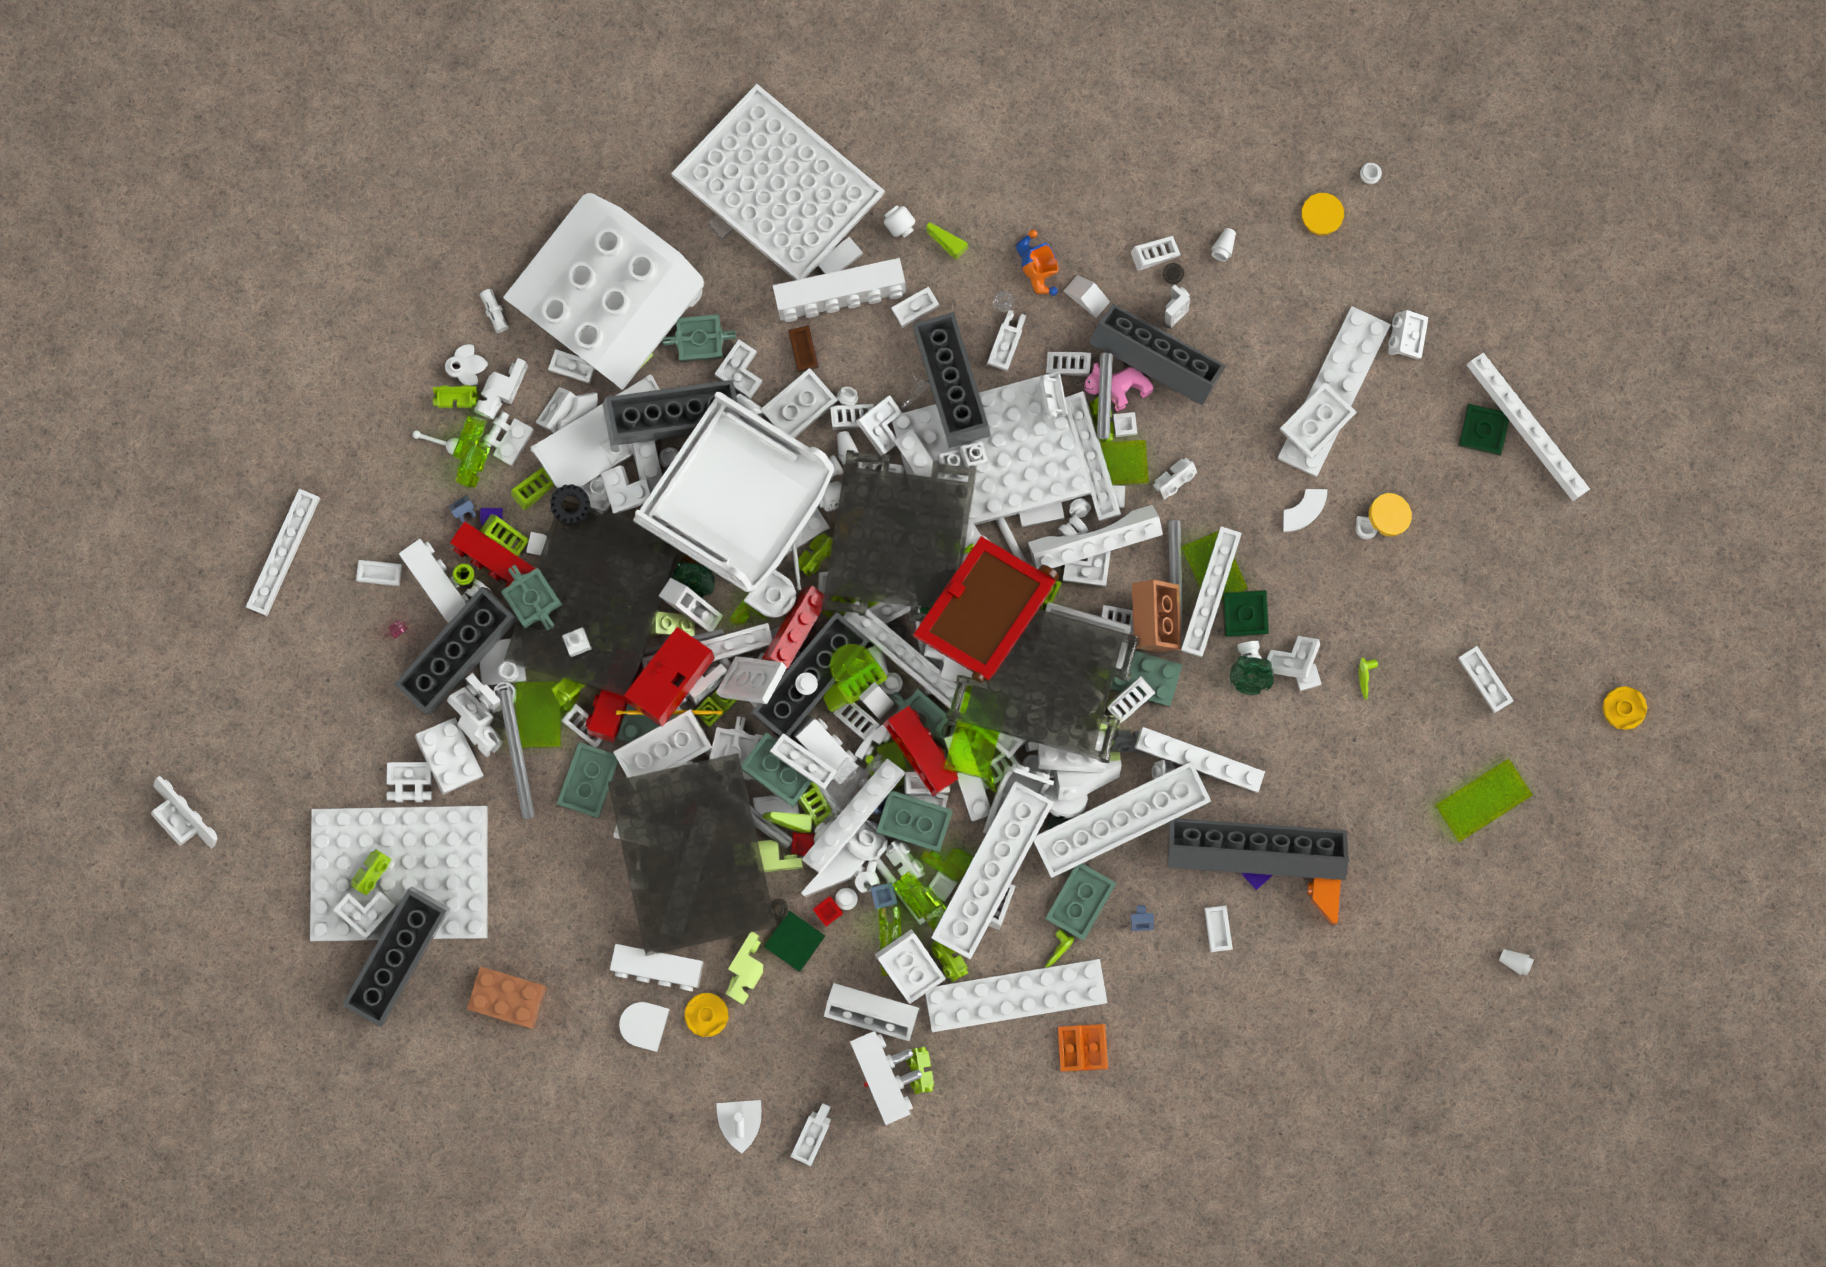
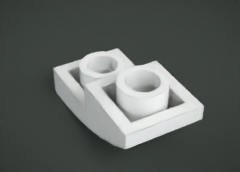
[937,442,988,477]
[859,682,895,719]
[855,725,891,761]

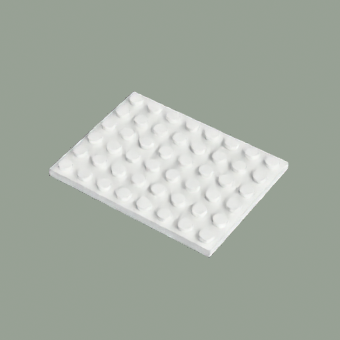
[671,84,885,280]
[892,371,1092,536]
[310,806,488,942]

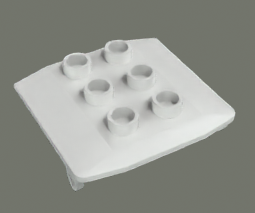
[503,193,704,390]
[633,392,834,592]

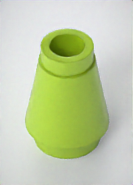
[453,563,474,585]

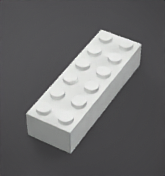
[773,258,906,322]

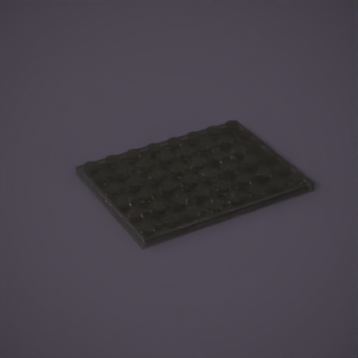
[504,500,679,696]
[608,753,776,956]

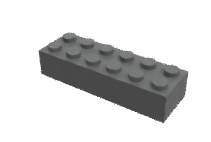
[1089,304,1226,405]
[912,312,991,448]
[602,380,738,446]
[394,587,518,714]
[750,612,870,738]
[342,886,451,1027]

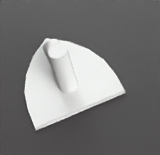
[716,1100,762,1153]

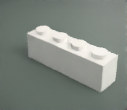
[399,539,469,624]
[610,944,704,991]
[824,983,919,1041]

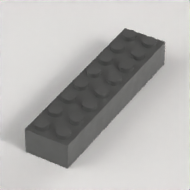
[1167,818,1349,880]

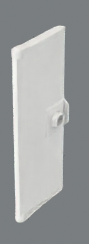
[530,374,660,488]

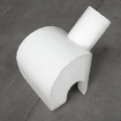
[855,860,880,893]

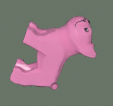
[1084,363,1153,413]

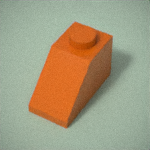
[1307,878,1341,925]

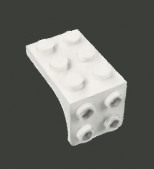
[983,763,1054,834]

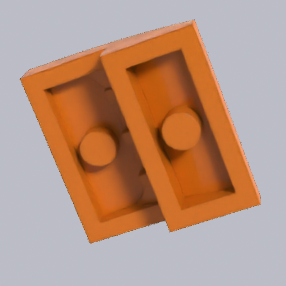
[1058,1024,1108,1072]

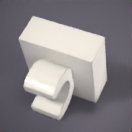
[562,627,591,657]

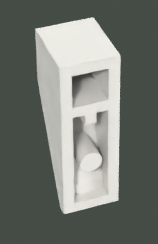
[659,578,723,632]
[1054,760,1121,800]
[801,845,866,897]

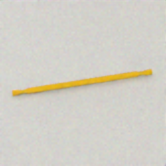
[616,710,722,715]

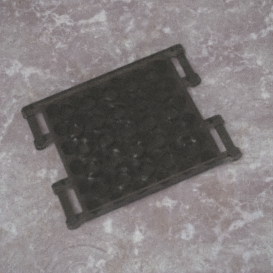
[822,450,977,623]
[946,609,1140,763]

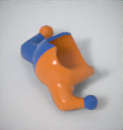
[1016,230,1059,296]

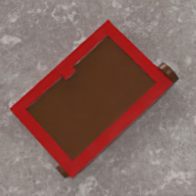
[913,536,1059,683]

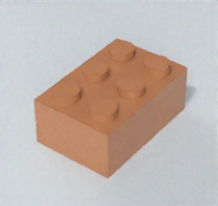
[1132,580,1181,652]
[467,966,547,1029]

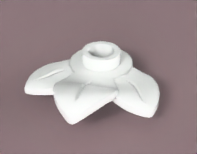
[445,344,488,386]

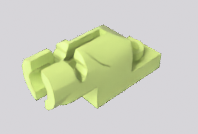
[734,840,803,873]
[725,931,764,1005]

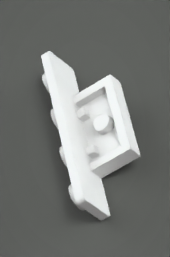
[151,776,218,849]

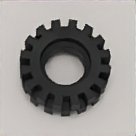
[550,484,590,525]

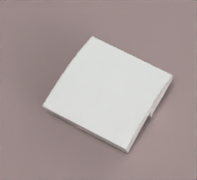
[480,637,526,687]

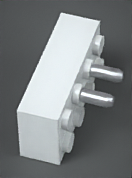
[850,1031,922,1125]

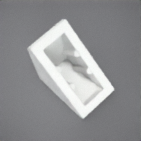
[1063,275,1110,318]

